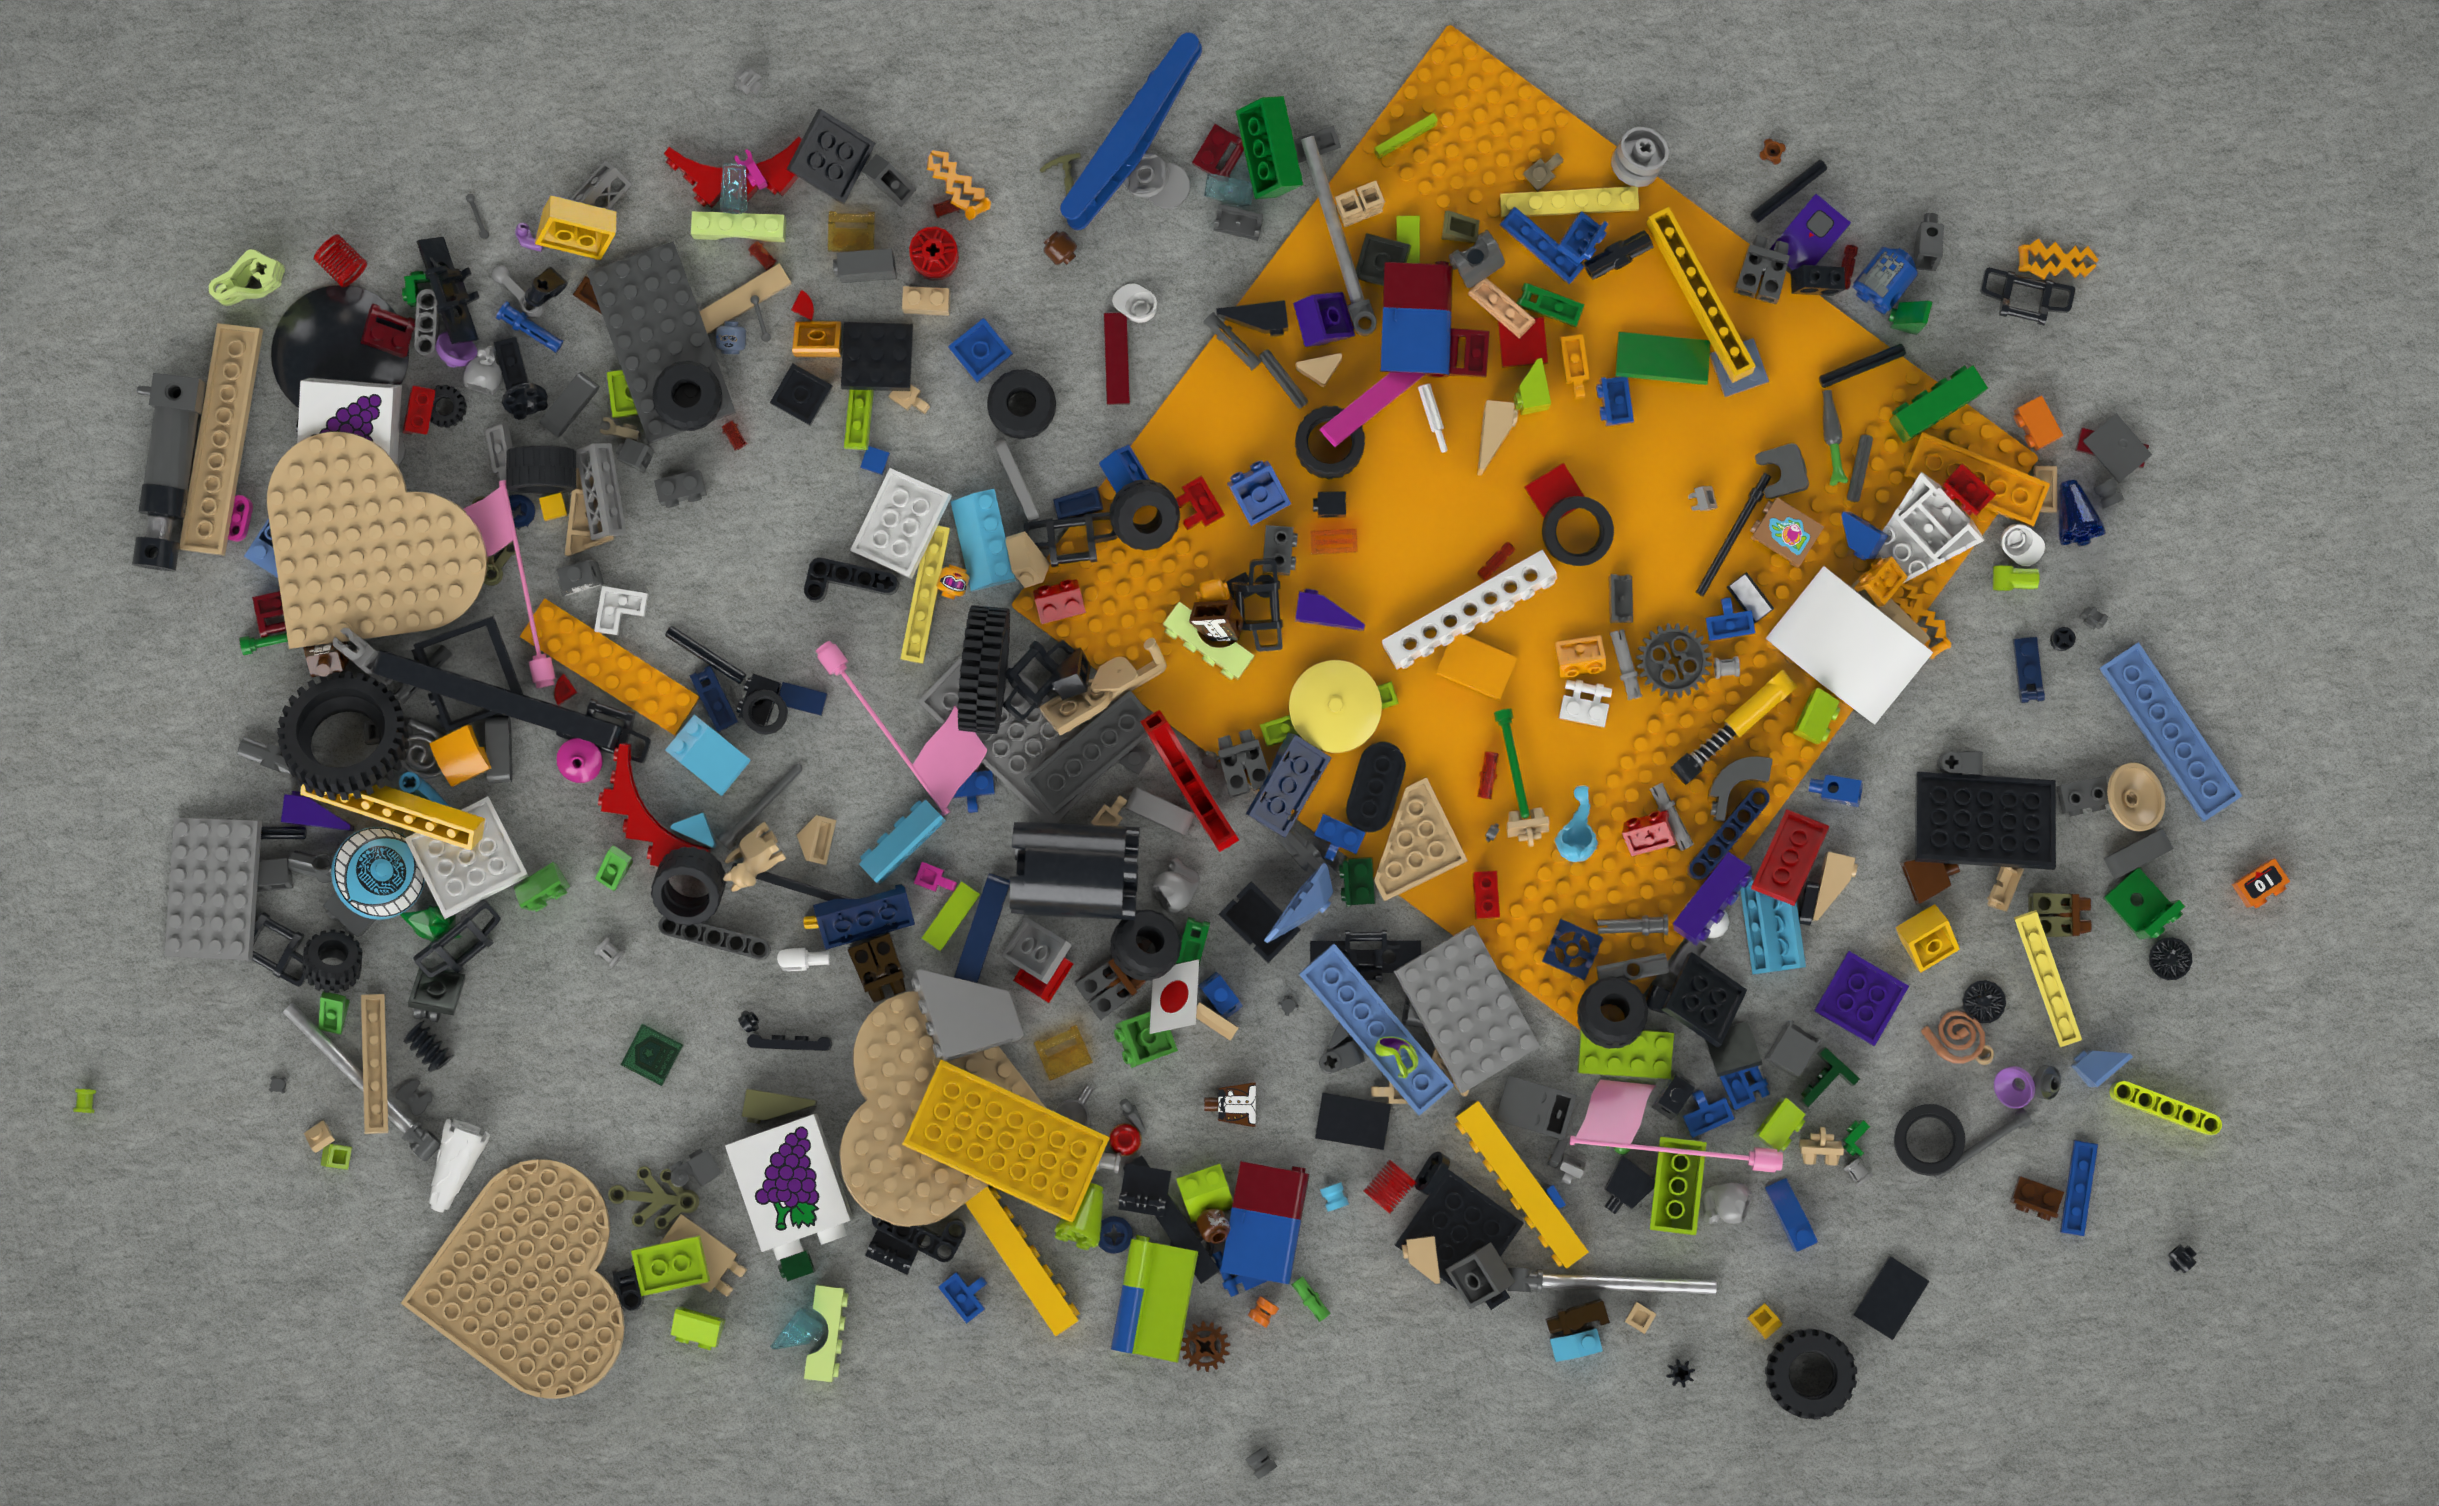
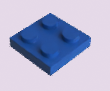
[948,318,1013,383]

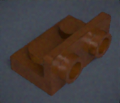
[2010,1176,2064,1221]

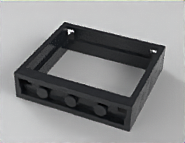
[411,615,524,732]

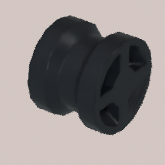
[2050,627,2076,652]

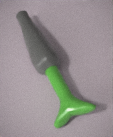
[1822,390,1849,486]

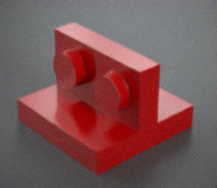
[1013,958,1073,1003]

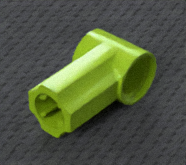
[1993,566,2039,591]

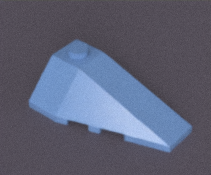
[1264,863,1333,943]

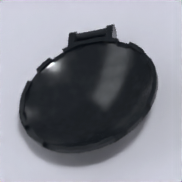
[271,285,409,432]

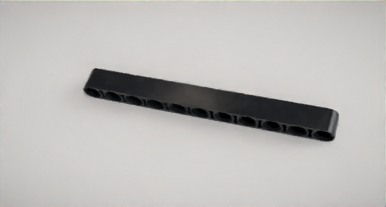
[372,650,623,749]

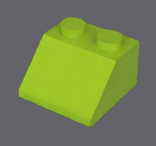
[1513,358,1551,415]
[1793,688,1841,745]
[1753,1098,1806,1152]
[1176,1163,1233,1222]
[671,1307,726,1350]

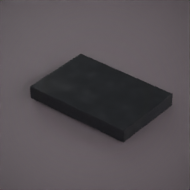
[1315,1093,1391,1150]
[1852,1256,1930,1340]

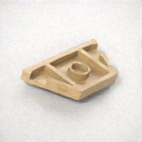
[565,468,614,556]

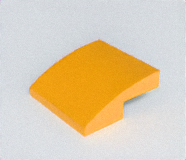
[429,725,491,787]

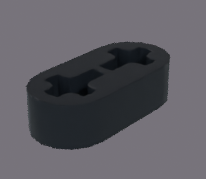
[1799,881,1819,926]
[1415,1151,1450,1195]

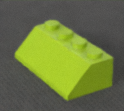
[1649,1137,1707,1235]

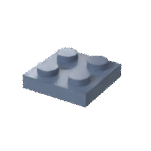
[1710,338,1769,397]

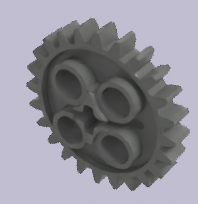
[1636,623,1712,699]

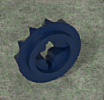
[509,494,535,530]
[1098,1216,1133,1254]

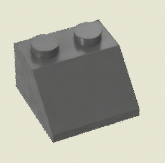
[1445,1242,1515,1309]

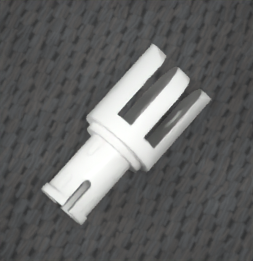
[777,948,830,971]

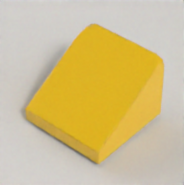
[1747,1303,1783,1339]

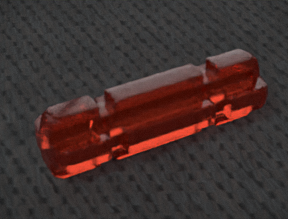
[1841,245,1858,290]
[1477,542,1515,581]

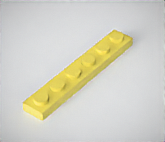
[1500,186,1639,218]
[900,526,950,664]
[2014,910,2082,1047]

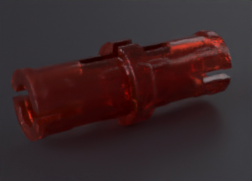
[1477,751,1499,800]

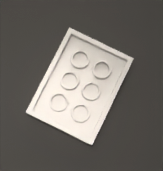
[850,468,952,579]

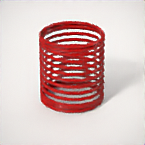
[313,234,367,287]
[1363,1160,1417,1214]

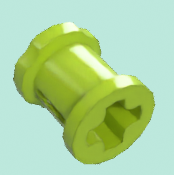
[73,1088,96,1113]

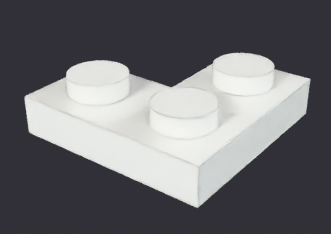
[594,586,649,636]

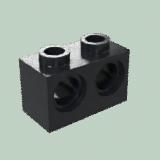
[1790,265,1845,296]

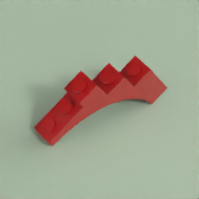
[663,137,802,209]
[1140,710,1239,852]
[598,743,711,866]

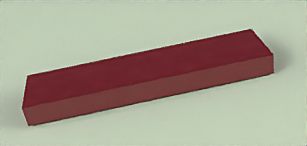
[1104,312,1130,405]

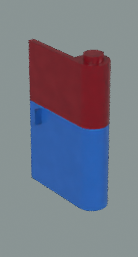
[1380,261,1453,378]
[1220,1161,1310,1284]

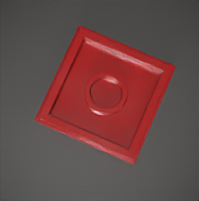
[1498,317,1548,368]
[1524,463,1585,520]

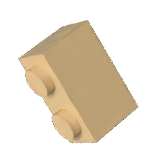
[902,286,951,316]

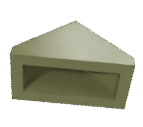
[1441,211,1479,243]

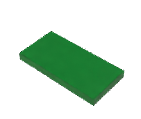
[1615,332,1710,385]

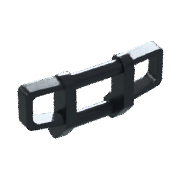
[1980,267,2075,326]
[1024,512,1118,567]
[1231,558,1283,652]
[1003,640,1075,722]
[556,698,651,763]
[413,899,501,977]
[252,912,306,987]

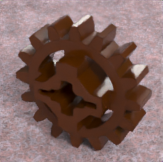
[1180,1321,1231,1372]

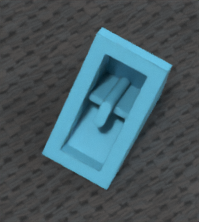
[670,813,717,849]

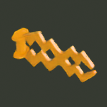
[927,150,991,221]
[2018,238,2099,280]
[1891,584,1951,659]

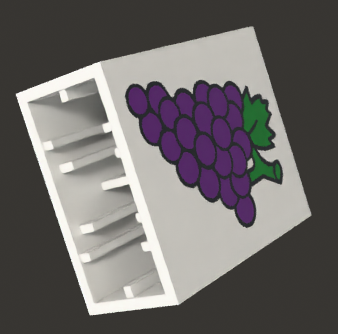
[297,378,402,464]
[725,1114,854,1260]

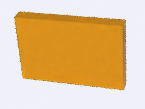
[1436,633,1518,700]

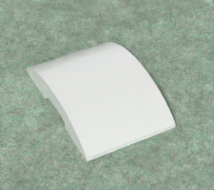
[1766,566,1933,725]

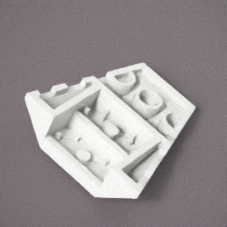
[1876,472,1984,583]

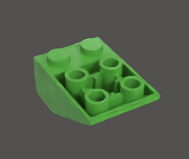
[513,862,571,912]

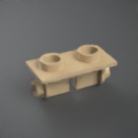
[1987,867,2024,912]

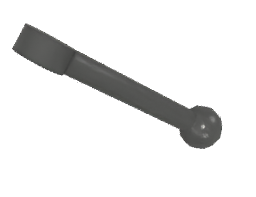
[466,194,489,239]
[750,295,771,342]

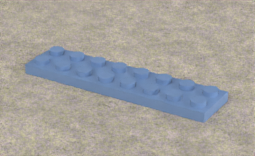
[2099,642,2242,822]
[1298,944,1454,1116]

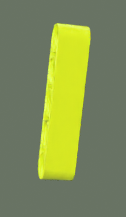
[2109,1081,2222,1135]

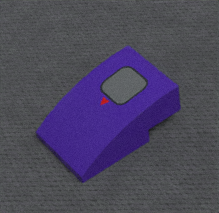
[1769,194,1851,270]

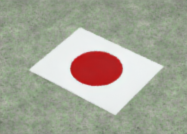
[1150,960,1199,1034]

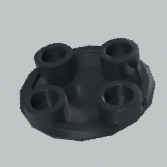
[502,383,548,420]

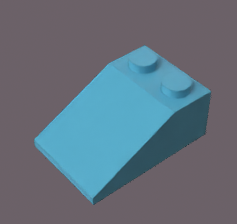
[665,714,751,796]

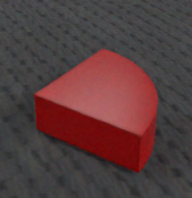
[791,290,814,321]
[554,674,578,706]

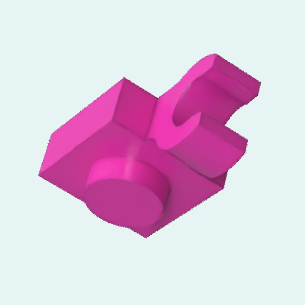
[734,149,768,190]
[914,862,957,892]

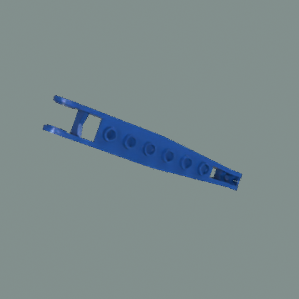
[1060,32,1202,230]

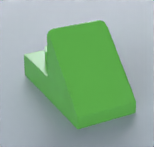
[595,845,633,891]
[319,991,350,1035]

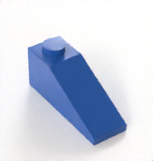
[1765,1178,1818,1252]

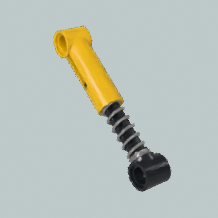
[1670,669,1798,785]

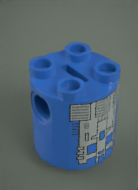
[1852,247,1918,315]

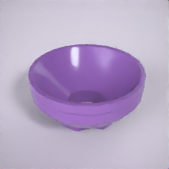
[435,332,477,368]
[1994,1066,2035,1109]

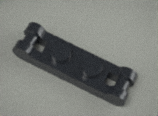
[747,1034,832,1051]

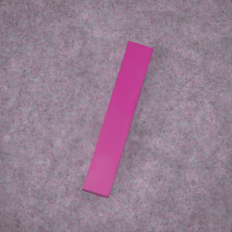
[1320,372,1426,447]

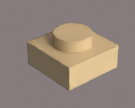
[304,1121,335,1153]
[1624,1302,1657,1334]

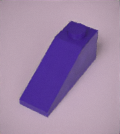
[1295,589,1365,631]
[281,791,354,831]

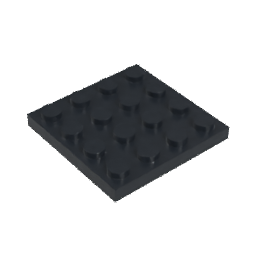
[1394,1169,1524,1290]

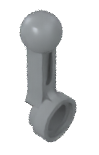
[492,265,545,318]

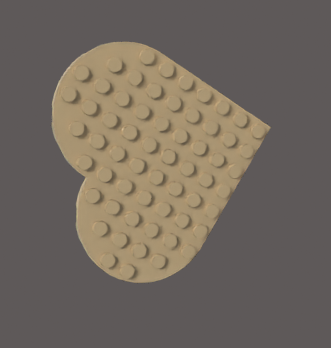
[267,432,487,649]
[839,991,1046,1227]
[401,1159,625,1399]

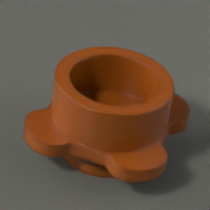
[1759,139,1786,165]

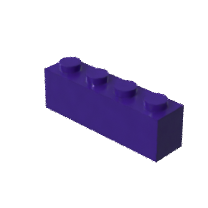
[1673,851,1752,946]

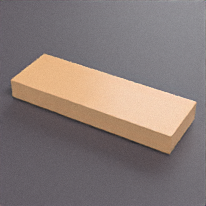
[1468,278,1535,338]

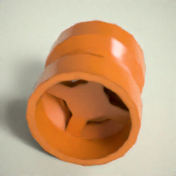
[1248,1296,1279,1328]

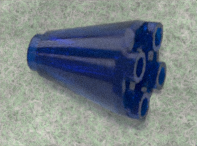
[2058,480,2106,546]

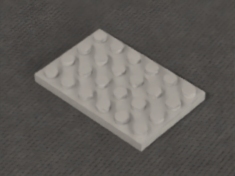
[164,818,262,961]
[1394,925,1540,1093]

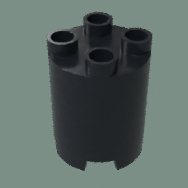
[1010,822,1140,920]

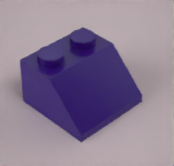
[1293,292,1355,347]

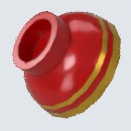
[1109,1123,1142,1156]

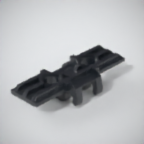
[417,237,480,344]
[1310,930,1421,982]

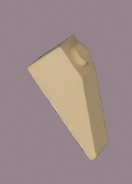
[1812,852,1858,921]

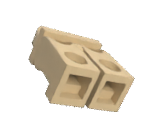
[1335,181,1385,227]

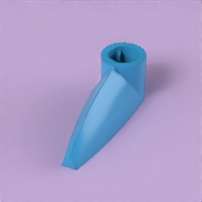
[399,772,450,807]

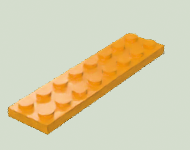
[519,598,700,736]

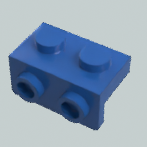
[1557,211,1609,264]
[1596,377,1634,426]

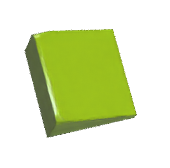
[321,1143,352,1170]

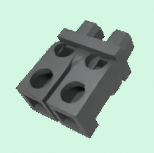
[1734,235,1790,304]
[1218,729,1269,798]

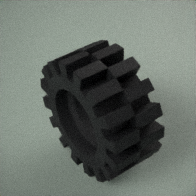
[430,385,467,428]

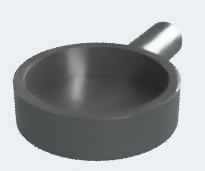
[1055,1085,1094,1127]

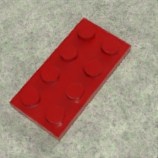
[1751,809,1829,906]

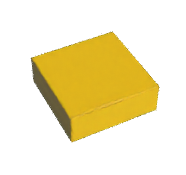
[539,493,568,521]

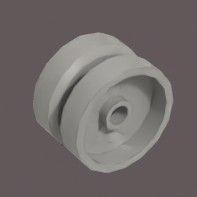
[1611,127,1669,187]

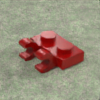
[1176,475,1225,530]

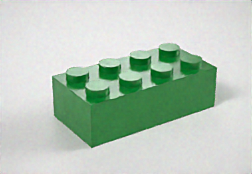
[1236,96,1303,199]
[1889,365,1988,443]

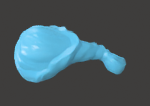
[1554,785,1598,862]

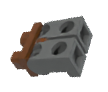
[1075,959,1146,1021]

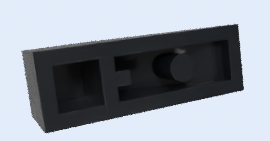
[1216,300,1288,337]

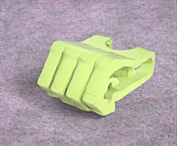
[209,249,285,306]

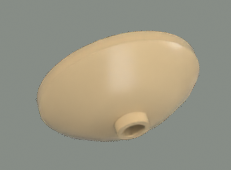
[2107,763,2165,831]

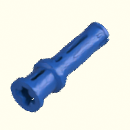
[496,301,564,353]

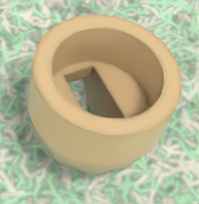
[1975,1045,1994,1065]

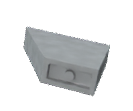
[911,969,1024,1062]

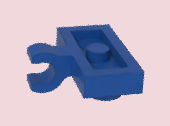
[1705,597,1755,641]
[952,770,995,813]
[1314,814,1365,862]
[1682,1090,1735,1138]
[938,1272,988,1324]

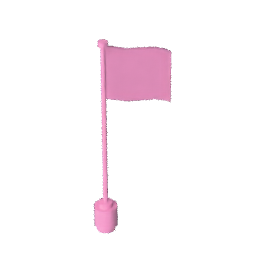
[463,480,556,689]
[815,641,987,817]
[1569,1080,1783,1173]

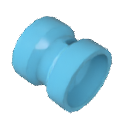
[1320,1182,1349,1212]

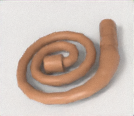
[1921,1011,1985,1064]

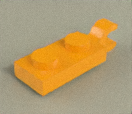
[1560,334,1590,399]

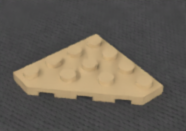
[1374,778,1468,902]

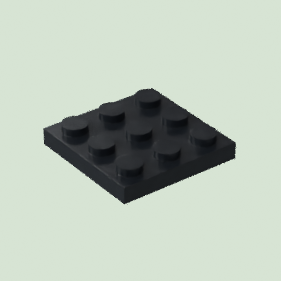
[786,109,876,204]
[841,322,913,391]
[1661,952,1747,1047]

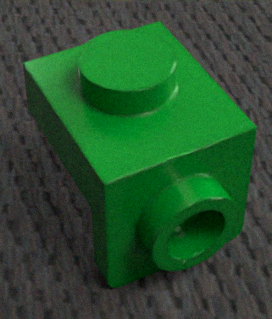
[402,271,430,307]
[1842,1120,1870,1156]

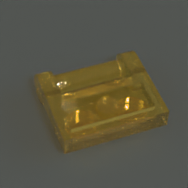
[828,211,875,252]
[1034,1024,1093,1081]

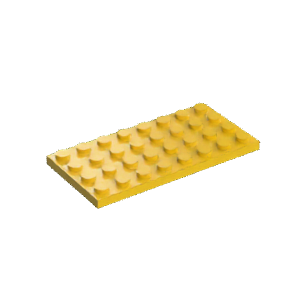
[902,1059,1110,1222]

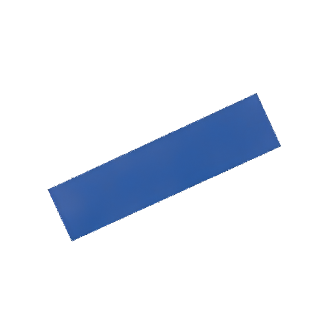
[1499,207,1584,284]
[2060,1140,2098,1236]

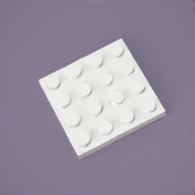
[405,797,529,919]

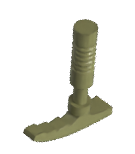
[1040,153,1081,196]

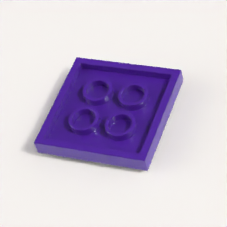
[1814,951,1909,1046]

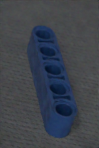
[1687,788,1770,880]
[954,873,1010,983]

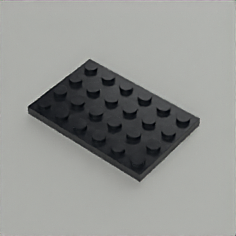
[1915,772,2056,870]

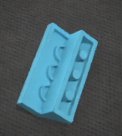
[1740,880,1806,974]

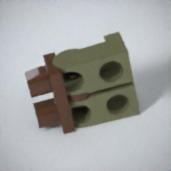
[2028,893,2092,938]

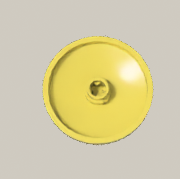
[1289,660,1382,753]

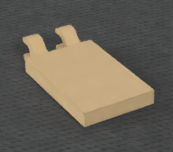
[660,1214,747,1297]

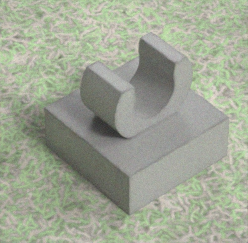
[1688,486,1718,511]
[1559,1154,1586,1185]

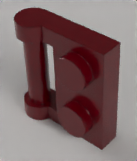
[1192,124,1244,184]
[361,303,416,358]
[1449,328,1490,378]
[252,591,286,638]

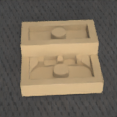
[1196,1002,1239,1041]

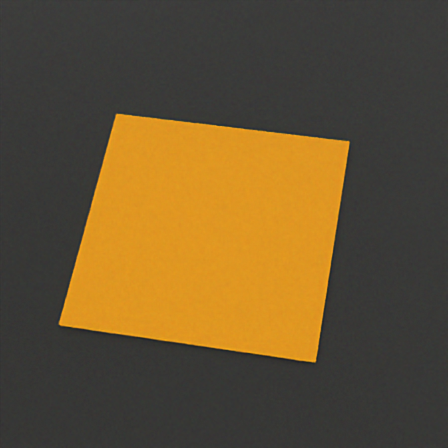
[1012,25,2038,1030]

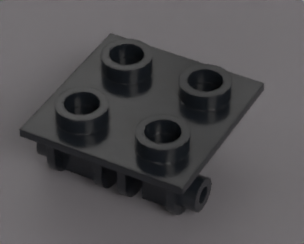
[1118,1164,1172,1217]
[865,1219,926,1275]

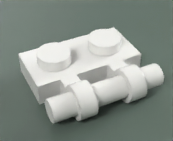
[1559,679,1612,728]

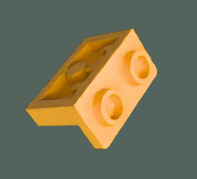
[1854,556,1908,607]
[1555,635,1606,677]

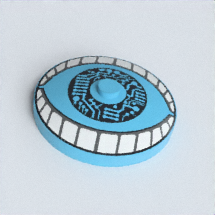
[331,827,425,920]

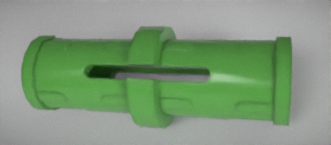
[1291,1276,1331,1322]

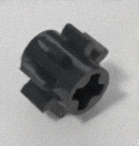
[2167,1244,2197,1273]
[1666,1358,1695,1388]

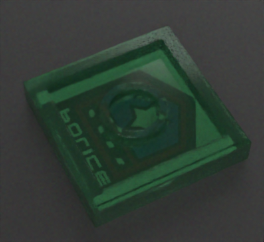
[621,1024,684,1086]

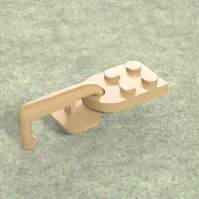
[1039,638,1167,736]

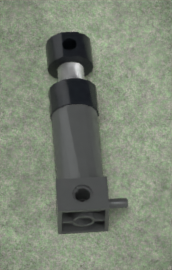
[132,373,207,572]

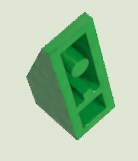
[1888,301,1933,335]

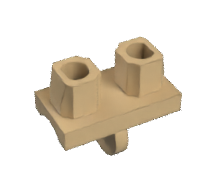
[1507,808,1549,847]
[1799,1127,1844,1166]

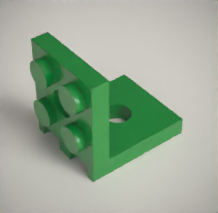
[2103,867,2185,939]

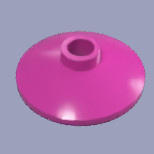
[556,738,603,783]

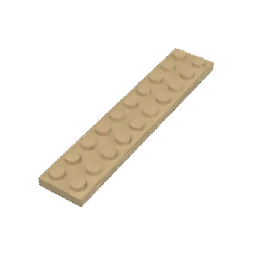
[179,323,263,556]

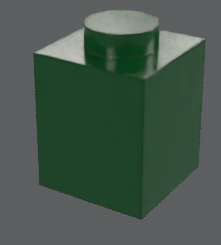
[778,1250,816,1282]

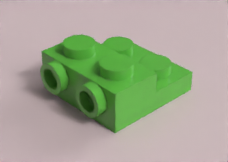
[1114,1011,1178,1068]

